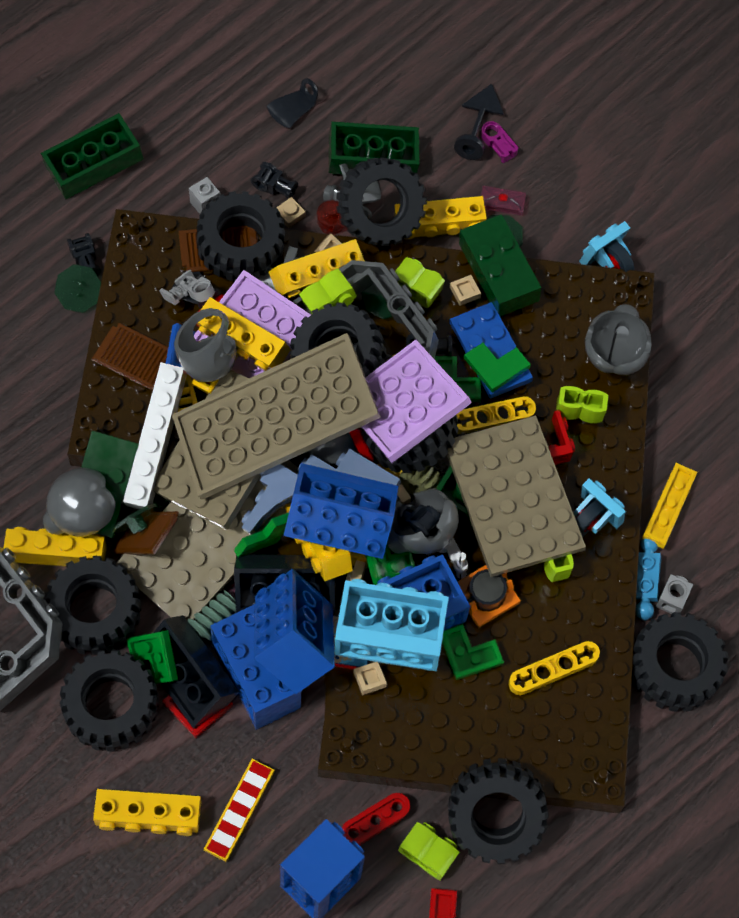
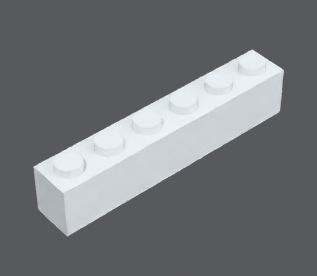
[123,363,187,512]

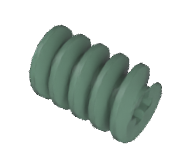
[187,590,236,641]

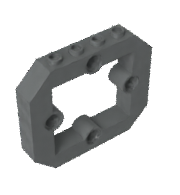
[293,260,439,362]
[0,547,63,711]

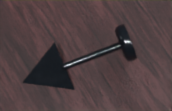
[454,83,504,160]

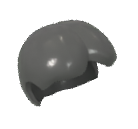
[585,304,651,375]
[43,468,116,537]
[387,488,459,555]

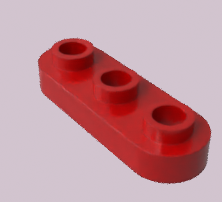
[342,793,410,845]

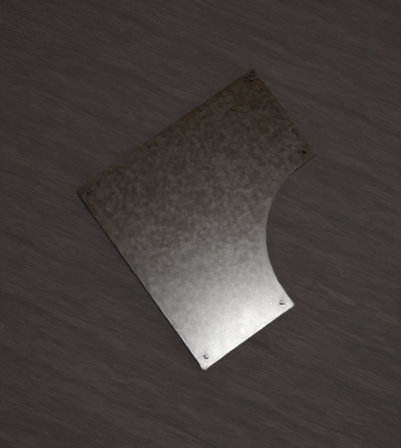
[68,209,655,813]

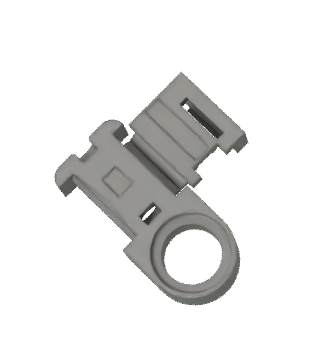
[159,270,215,305]

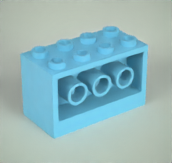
[335,579,448,672]

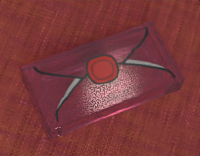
[481,186,526,215]

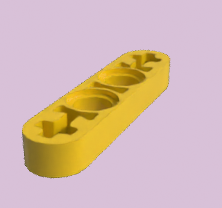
[456,397,536,434]
[508,641,600,695]

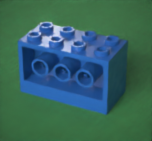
[284,463,398,559]
[377,554,471,663]
[254,569,335,694]
[210,604,301,730]
[280,819,365,918]

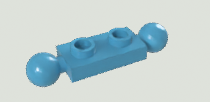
[635,538,661,620]

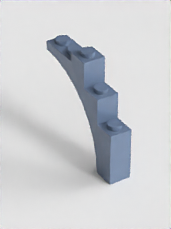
[241,448,401,535]

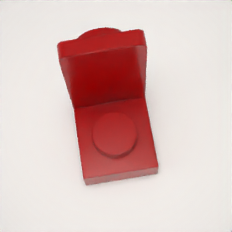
[548,410,575,465]

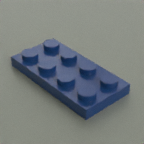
[450,302,533,399]

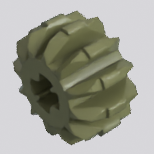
[399,466,441,496]

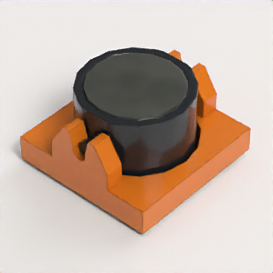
[458,565,521,628]

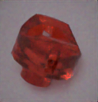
[317,200,344,235]

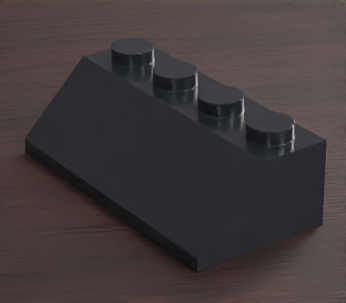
[234,555,336,613]
[145,615,239,728]

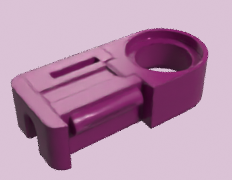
[481,121,518,163]

